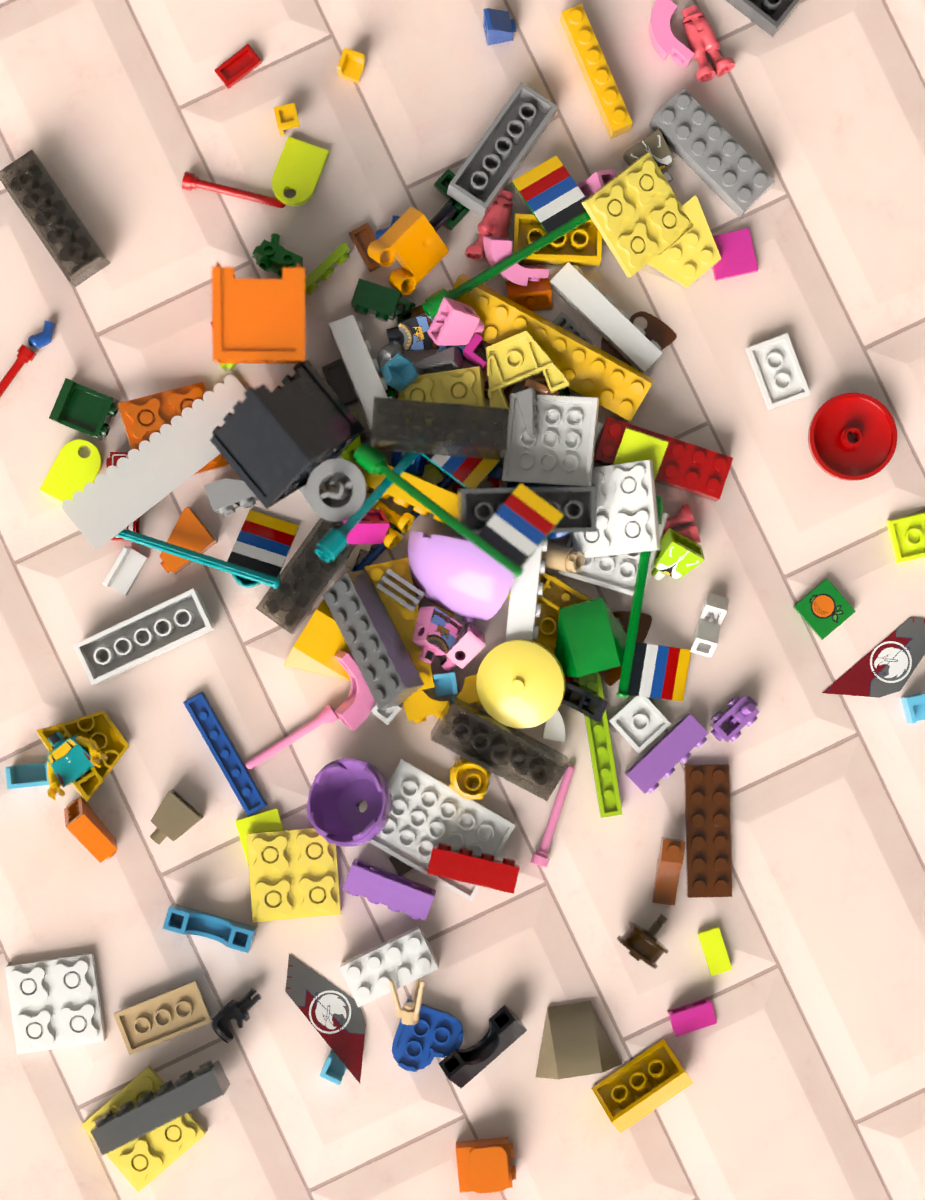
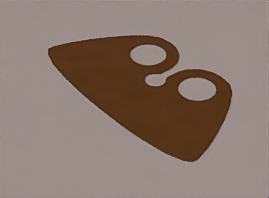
[601,311,677,366]
[598,611,652,686]

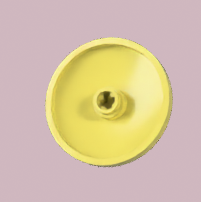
[476,639,565,729]

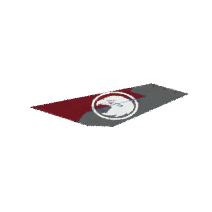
[822,617,925,698]
[285,954,366,1084]

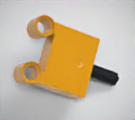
[367,203,456,295]

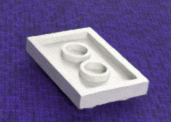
[745,333,810,410]

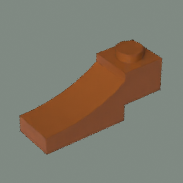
[652,837,685,906]

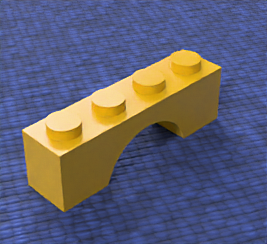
[403,674,482,724]

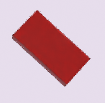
[214,44,262,89]

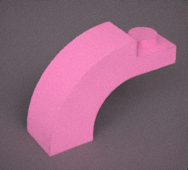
[649,0,695,68]
[483,236,549,286]

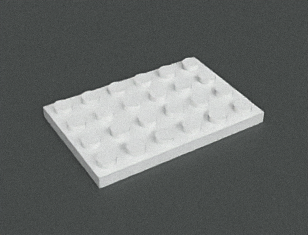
[369,759,516,902]

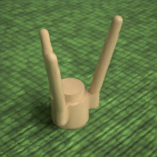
[389,979,425,1025]

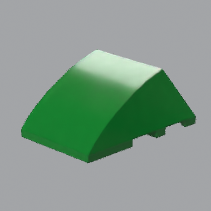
[555,597,627,677]

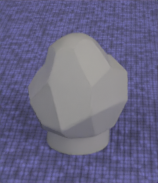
[377,341,404,371]

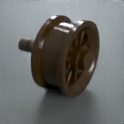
[617,914,669,969]

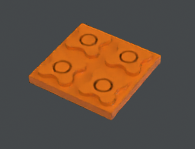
[118,382,228,476]

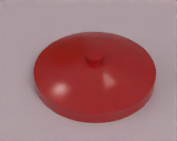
[808,393,897,481]

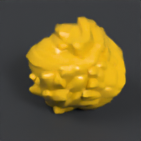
[449,756,492,800]

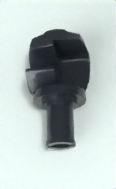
[211,988,262,1043]

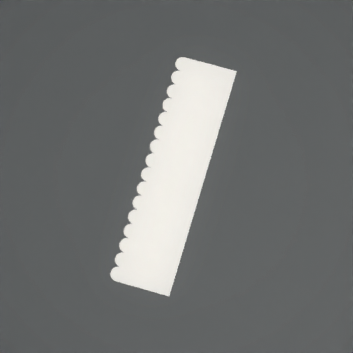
[61,375,247,551]

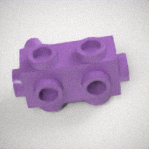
[710,695,759,742]

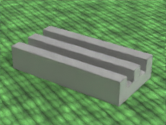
[376,568,425,612]

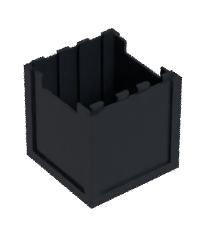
[210,360,365,509]

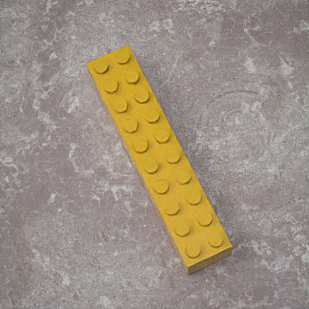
[452,273,654,422]

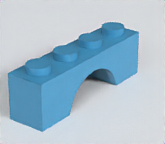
[163,903,257,953]

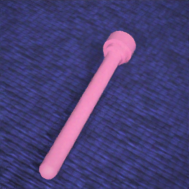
[245,704,339,769]
[531,764,575,867]

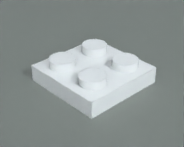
[609,696,671,754]

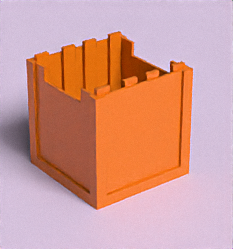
[212,262,305,364]

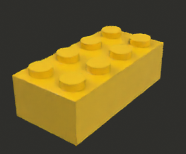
[513,214,602,266]

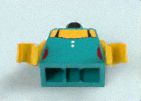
[47,731,108,801]

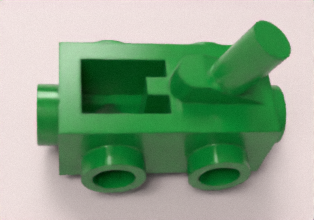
[252,234,304,278]

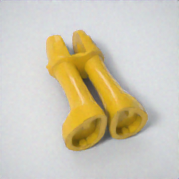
[366,492,415,550]

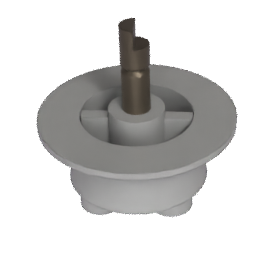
[306,458,367,522]

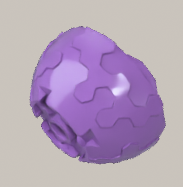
[306,758,392,847]

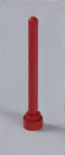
[182,171,286,208]
[0,344,37,397]

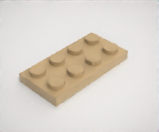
[113,980,212,1055]

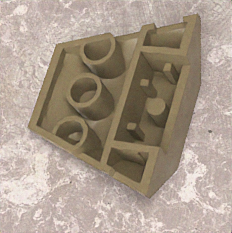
[535,1001,622,1079]

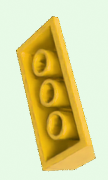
[591,1038,693,1133]

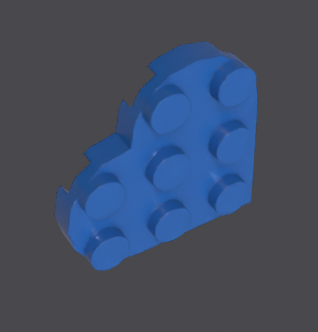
[392,999,464,1072]

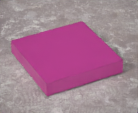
[712,228,759,281]

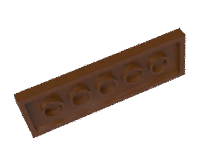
[684,764,732,898]

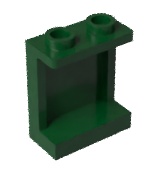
[49,378,119,441]

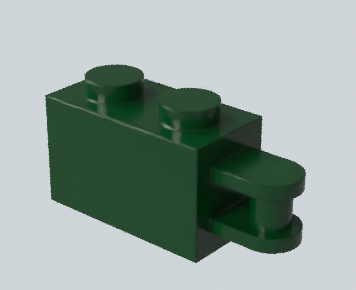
[351,278,416,322]

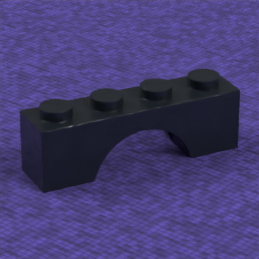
[438,1005,527,1089]

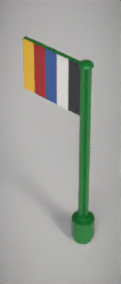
[422,155,591,319]
[353,444,564,578]
[616,496,691,702]

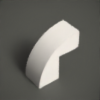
[690,592,729,658]
[542,709,565,742]

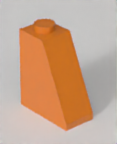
[160,506,217,574]
[64,796,118,863]

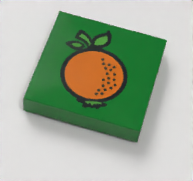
[793,578,856,640]

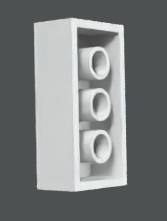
[339,925,439,1008]

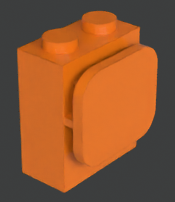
[456,1137,517,1194]

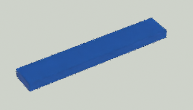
[183,691,268,816]

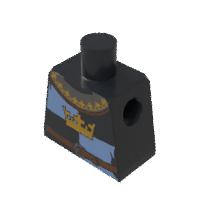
[386,305,440,351]

